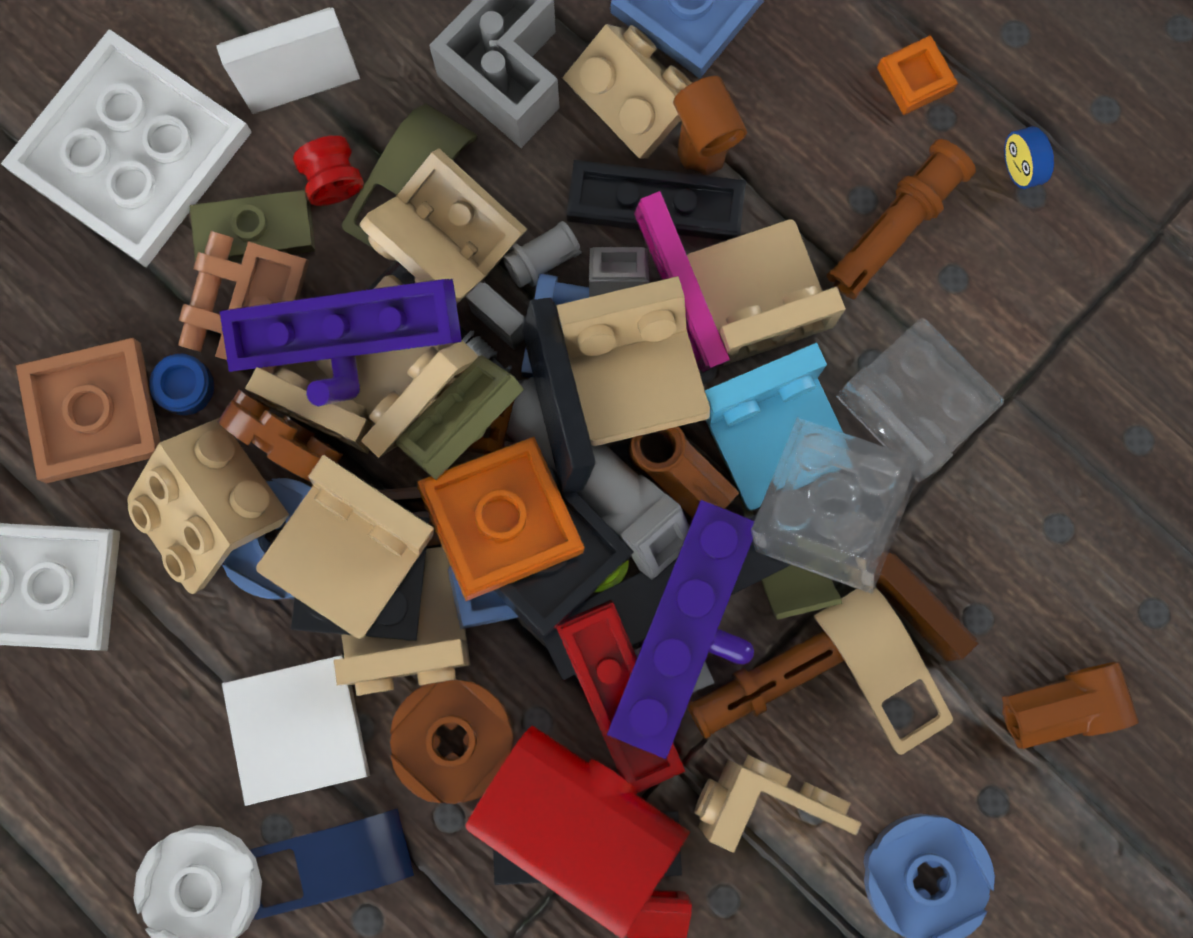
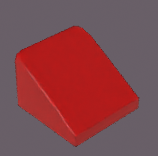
[626,890,692,938]

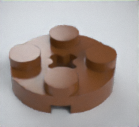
[218,389,343,482]
[390,679,515,804]

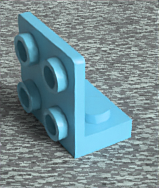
[705,343,856,511]

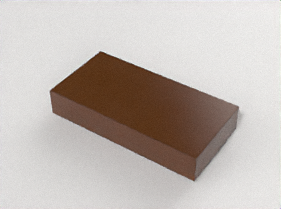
[862,553,978,662]

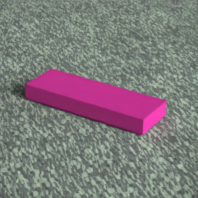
[634,191,730,373]

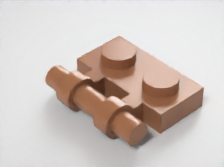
[178,231,309,374]

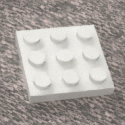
[1,29,252,267]

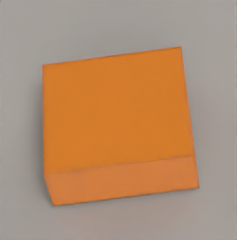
[877,35,958,116]

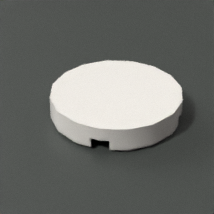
[133,825,262,938]

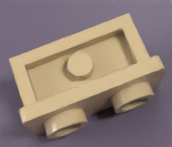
[562,24,692,159]

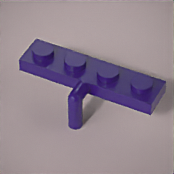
[219,279,462,406]
[607,500,759,759]

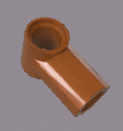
[673,75,748,176]
[628,426,739,521]
[1002,661,1139,749]

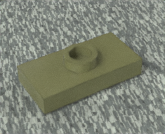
[190,190,315,262]
[395,355,524,480]

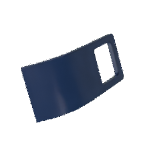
[249,808,414,920]

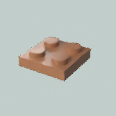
[16,338,161,484]

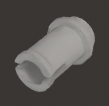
[503,221,581,288]

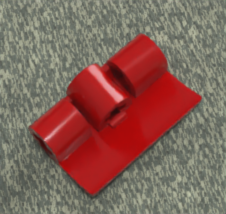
[466,726,691,938]

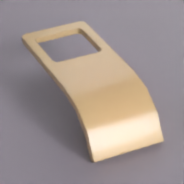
[814,581,953,755]

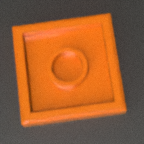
[417,436,585,601]

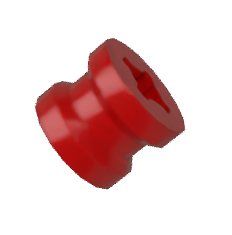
[293,135,364,206]

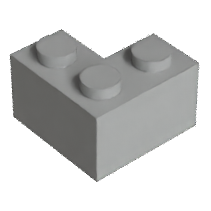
[429,0,560,148]

